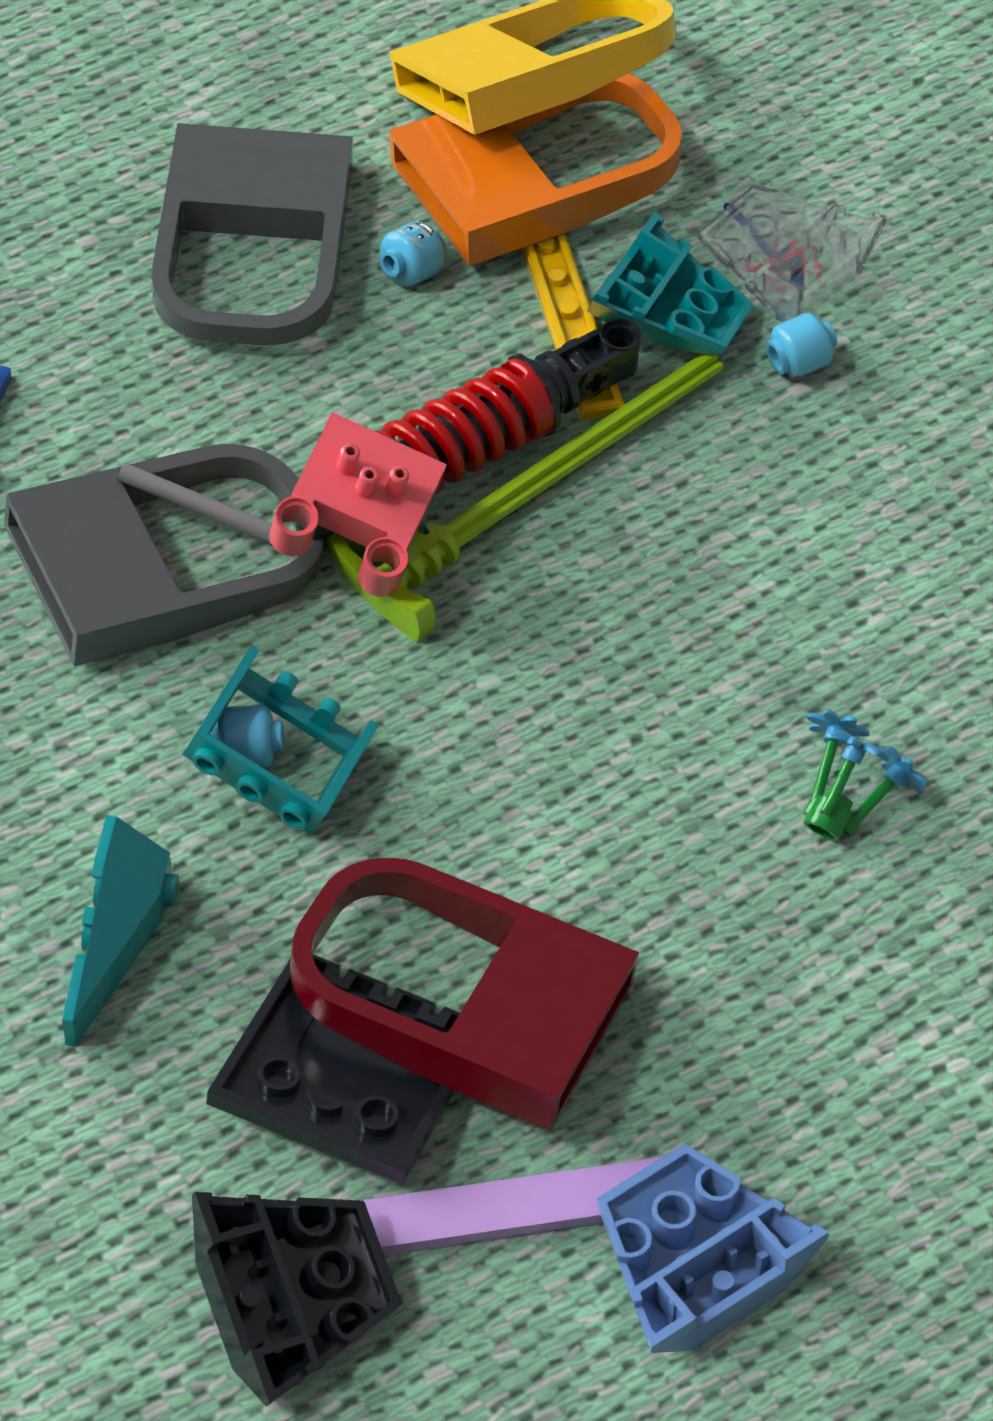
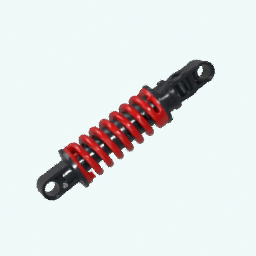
[295,319,641,540]

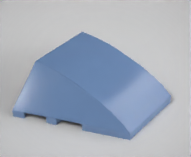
[597,1144,829,1353]

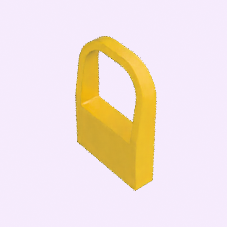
[390,0,677,135]

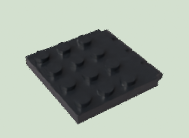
[206,954,460,1185]

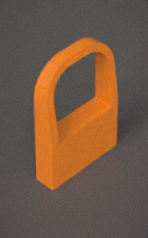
[390,73,682,266]

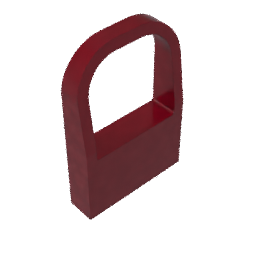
[290,858,639,1131]

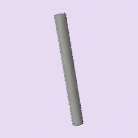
[117,462,272,543]

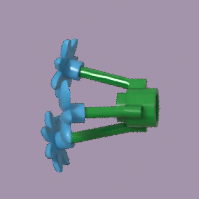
[803,709,927,842]

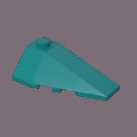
[62,815,179,1047]

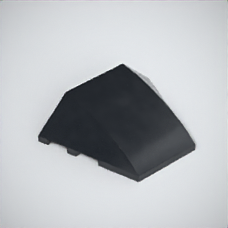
[192,1192,402,1407]

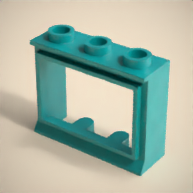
[182,645,379,834]

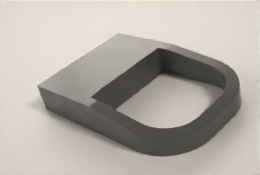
[151,123,353,345]
[4,444,324,666]

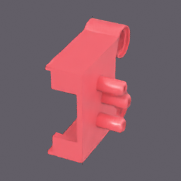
[269,412,447,597]

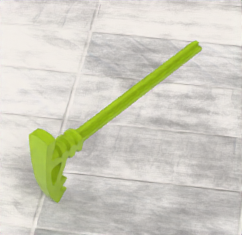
[324,354,724,643]

